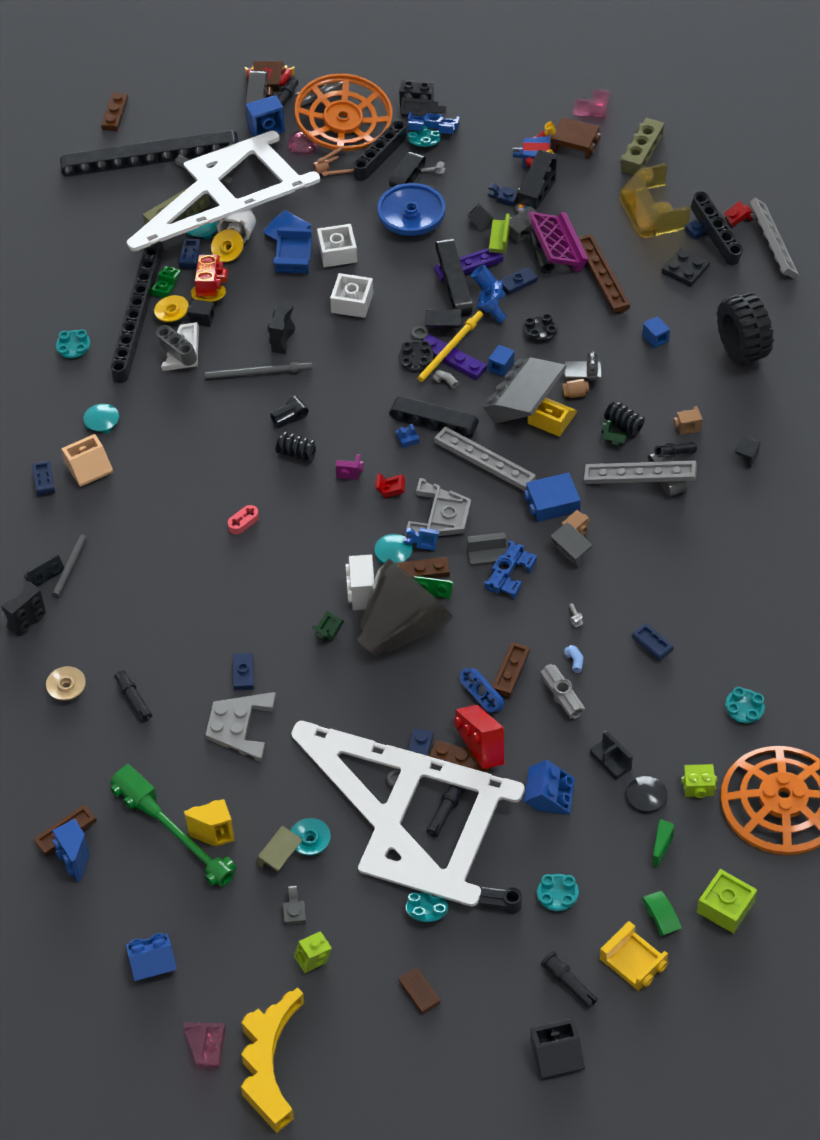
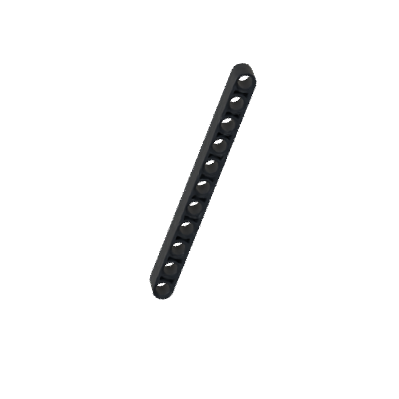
[60,130,239,176]
[111,237,164,383]

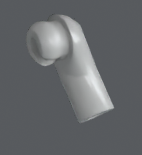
[432,370,459,389]

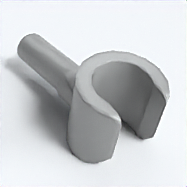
[421,161,445,175]
[569,603,583,628]

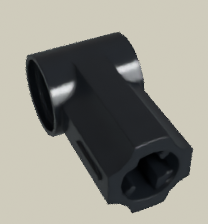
[270,396,309,426]
[479,887,522,914]

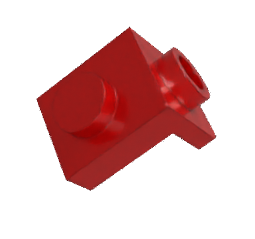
[724,201,753,227]
[375,473,406,498]

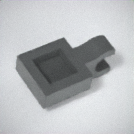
[283,886,306,926]

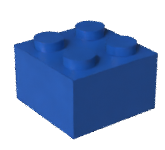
[245,95,285,137]

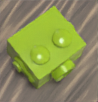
[681,764,717,798]
[294,931,332,973]

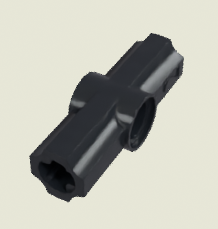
[529,229,555,273]

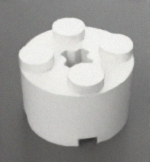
[217,208,256,243]

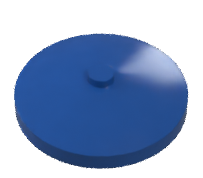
[377,183,445,236]

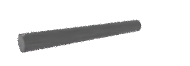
[52,534,87,597]

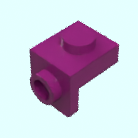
[336,454,364,480]

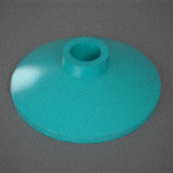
[290,818,331,855]

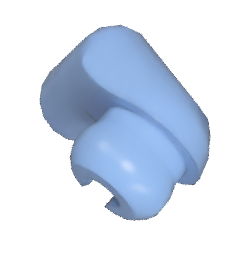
[564,645,584,673]

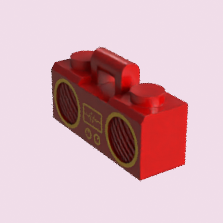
[195,255,228,296]

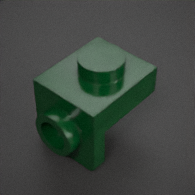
[601,420,628,446]
[312,611,345,641]

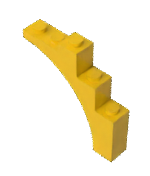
[241,987,304,1133]

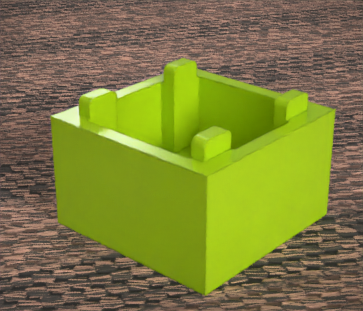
[697,869,757,934]

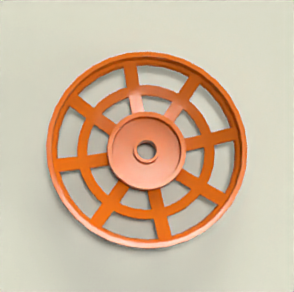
[294,74,392,151]
[720,746,820,855]

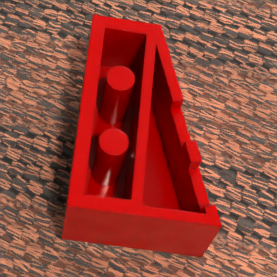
[454,705,505,769]

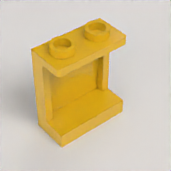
[599,921,668,991]

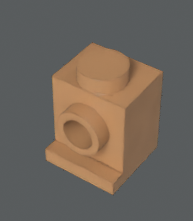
[673,406,703,435]
[562,510,590,535]

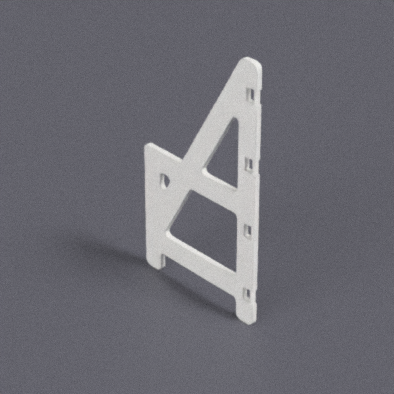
[127,131,320,251]
[291,721,525,907]

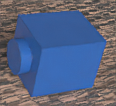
[642,316,670,348]
[488,345,515,377]

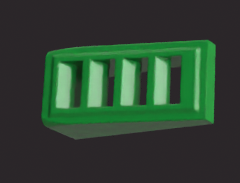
[652,819,675,868]

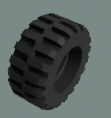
[716,292,774,364]

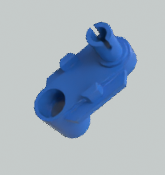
[471,265,507,323]

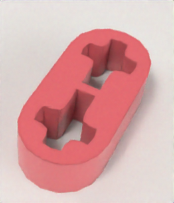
[228,505,259,535]

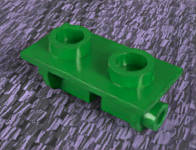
[413,576,454,599]

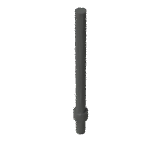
[205,362,312,379]

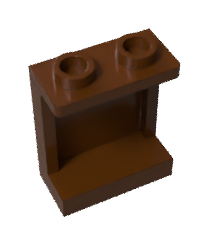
[550,117,601,159]

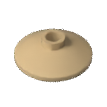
[46,666,86,700]

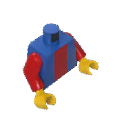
[513,121,556,168]

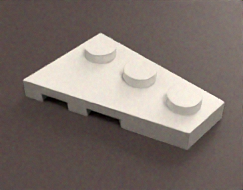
[161,322,199,371]

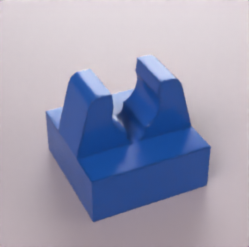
[396,424,420,448]

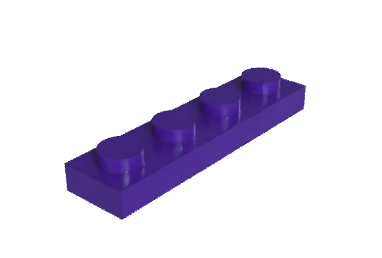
[434,248,504,282]
[423,334,487,380]

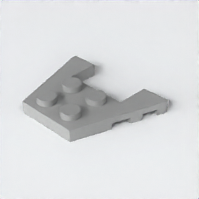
[405,478,471,538]
[206,692,276,762]

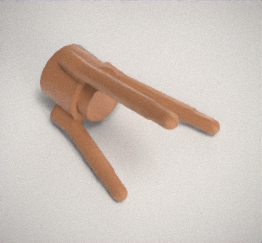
[313,146,354,177]

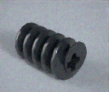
[604,402,645,437]
[275,431,316,463]

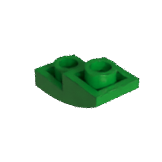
[151,266,181,298]
[642,891,682,936]

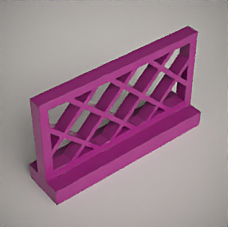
[527,211,588,272]

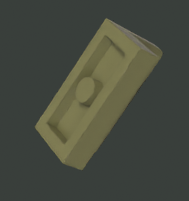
[256,826,302,871]

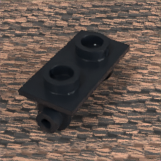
[24,554,64,587]

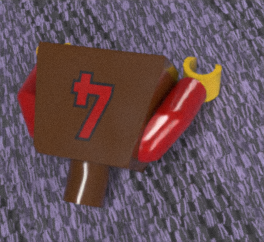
[245,61,294,98]

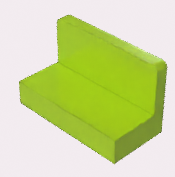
[489,214,510,253]

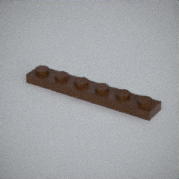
[578,234,630,313]

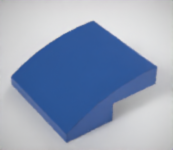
[263,210,312,242]

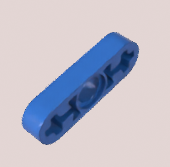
[460,668,504,713]

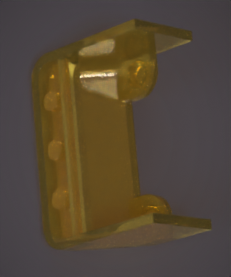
[619,163,690,237]

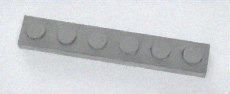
[750,198,799,279]
[434,427,536,491]
[584,461,697,484]

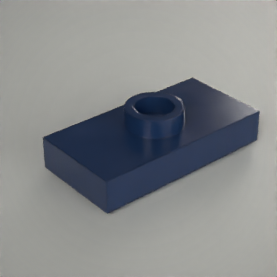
[179,239,201,268]
[499,267,538,295]
[32,461,55,496]
[632,623,674,661]
[233,653,254,690]

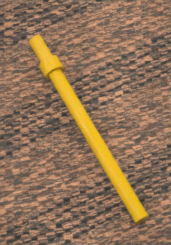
[417,311,483,382]

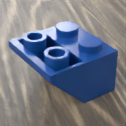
[524,760,575,814]
[52,819,90,882]
[126,933,177,981]

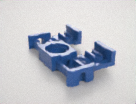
[408,112,459,134]
[484,541,537,600]

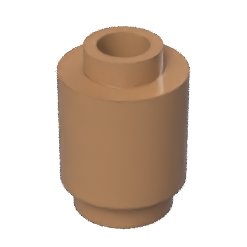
[562,378,589,399]

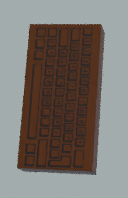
[399,968,441,1015]

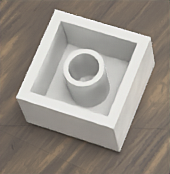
[317,224,357,267]
[330,273,373,318]
[346,555,376,610]

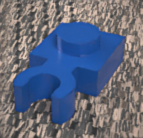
[404,528,439,550]

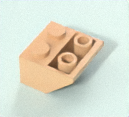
[61,434,113,487]

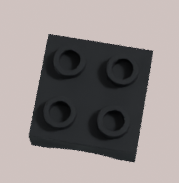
[268,302,295,354]
[1,582,46,636]

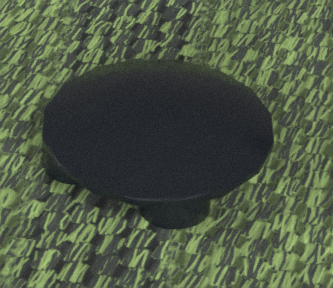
[523,313,558,341]
[399,340,434,371]
[626,776,667,814]

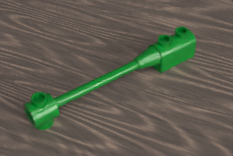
[110,764,237,887]

